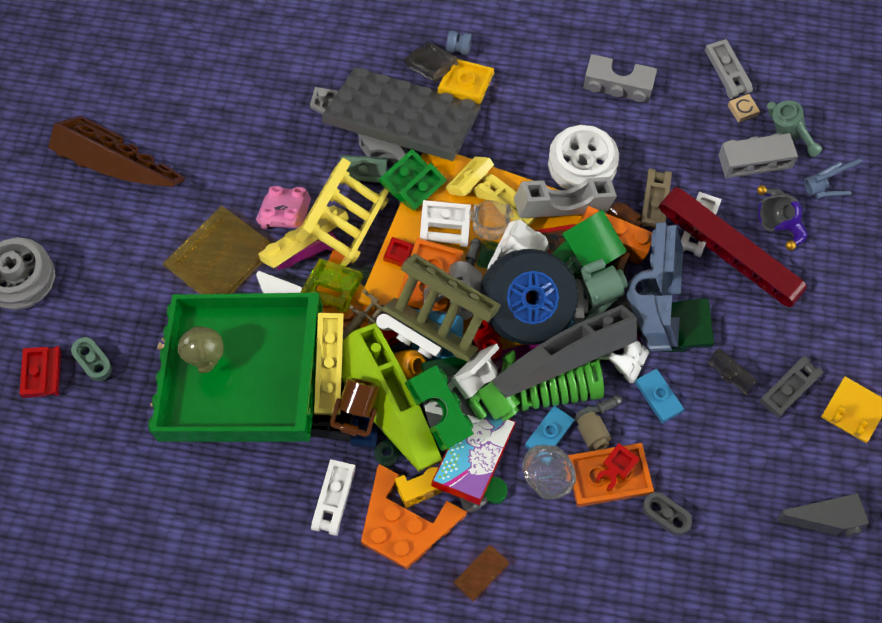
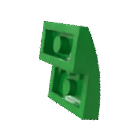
[378,149,447,211]
[562,209,627,274]

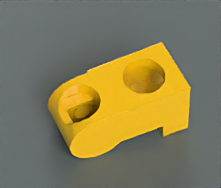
[395,467,443,508]

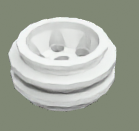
[548,125,619,190]

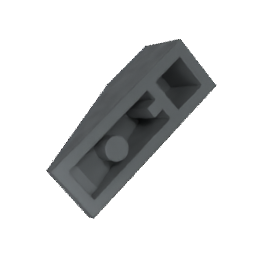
[777,493,869,537]

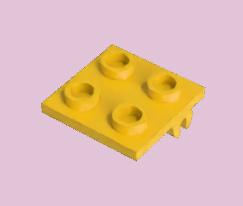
[821,377,882,444]

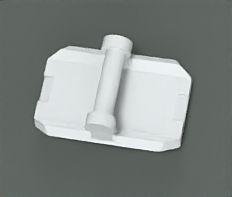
[487,219,549,270]

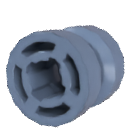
[446,30,472,56]

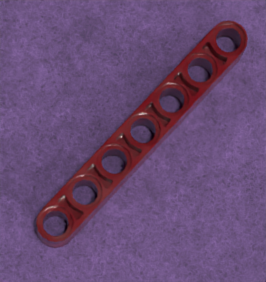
[659,187,807,307]

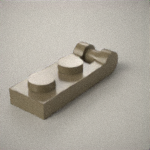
[641,168,672,228]

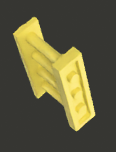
[295,158,389,269]

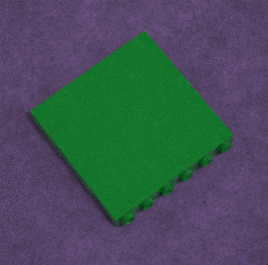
[148,293,323,442]

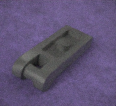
[759,355,824,419]

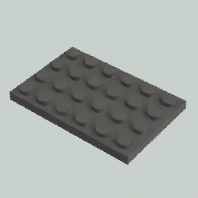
[322,67,481,161]

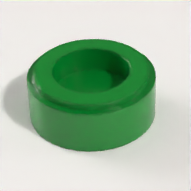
[484,477,507,505]

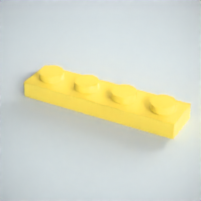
[258,205,349,268]
[314,313,344,415]

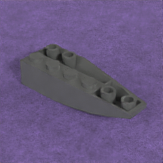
[492,305,637,398]

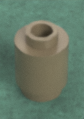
[577,412,611,451]

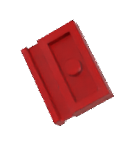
[19,346,61,398]

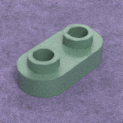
[71,337,112,381]

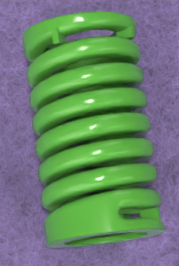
[518,358,604,412]

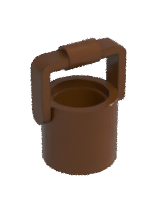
[330,377,379,437]

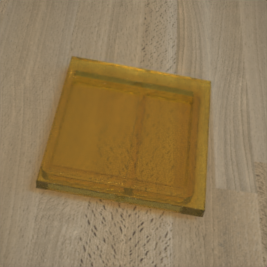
[163,205,271,294]

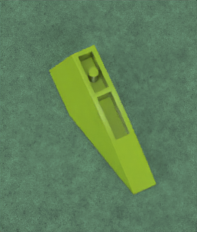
[341,323,442,471]

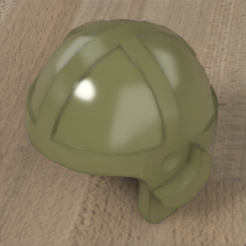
[178,326,224,373]

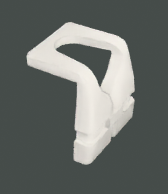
[598,340,649,383]

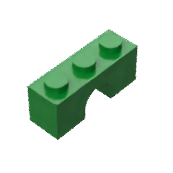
[405,365,474,451]

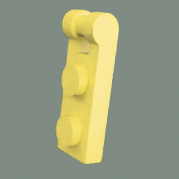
[473,174,537,226]

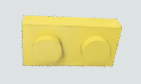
[446,156,494,196]

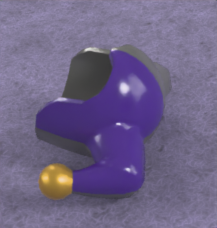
[757,185,808,251]

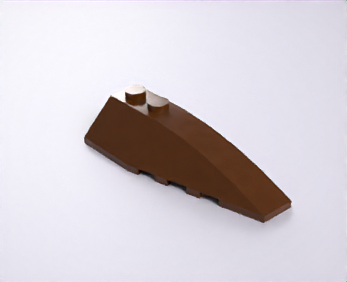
[48,116,185,187]

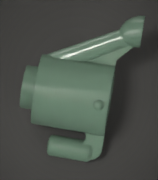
[767,100,822,157]
[580,259,628,320]

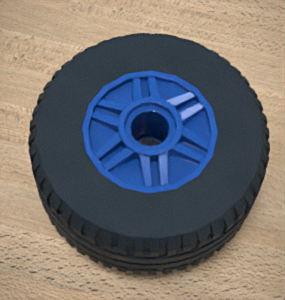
[481,249,579,345]

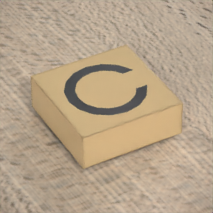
[728,94,760,123]

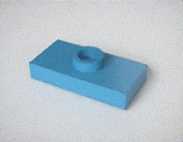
[635,369,684,424]
[525,406,575,461]

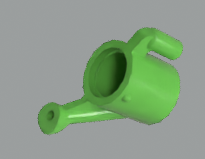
[468,350,521,421]

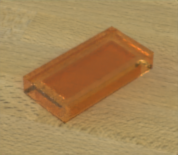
[454,545,509,602]

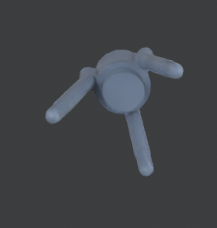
[804,159,862,199]

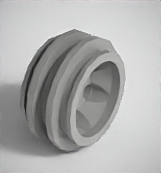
[0,237,55,310]

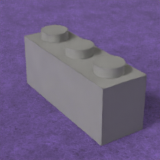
[718,133,798,179]

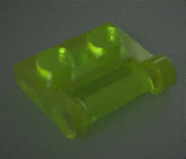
[301,258,363,312]

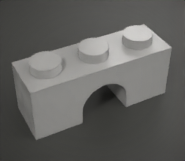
[583,54,657,103]

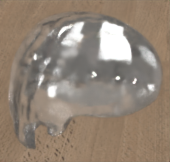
[522,444,576,500]

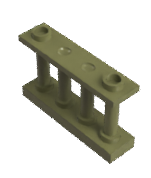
[383,253,501,362]

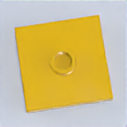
[438,58,494,105]

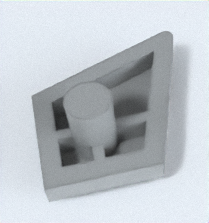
[310,87,337,114]

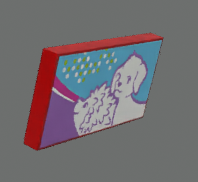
[431,410,516,505]

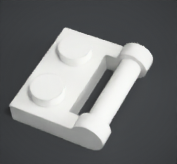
[420,200,471,247]

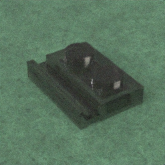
[404,41,458,83]

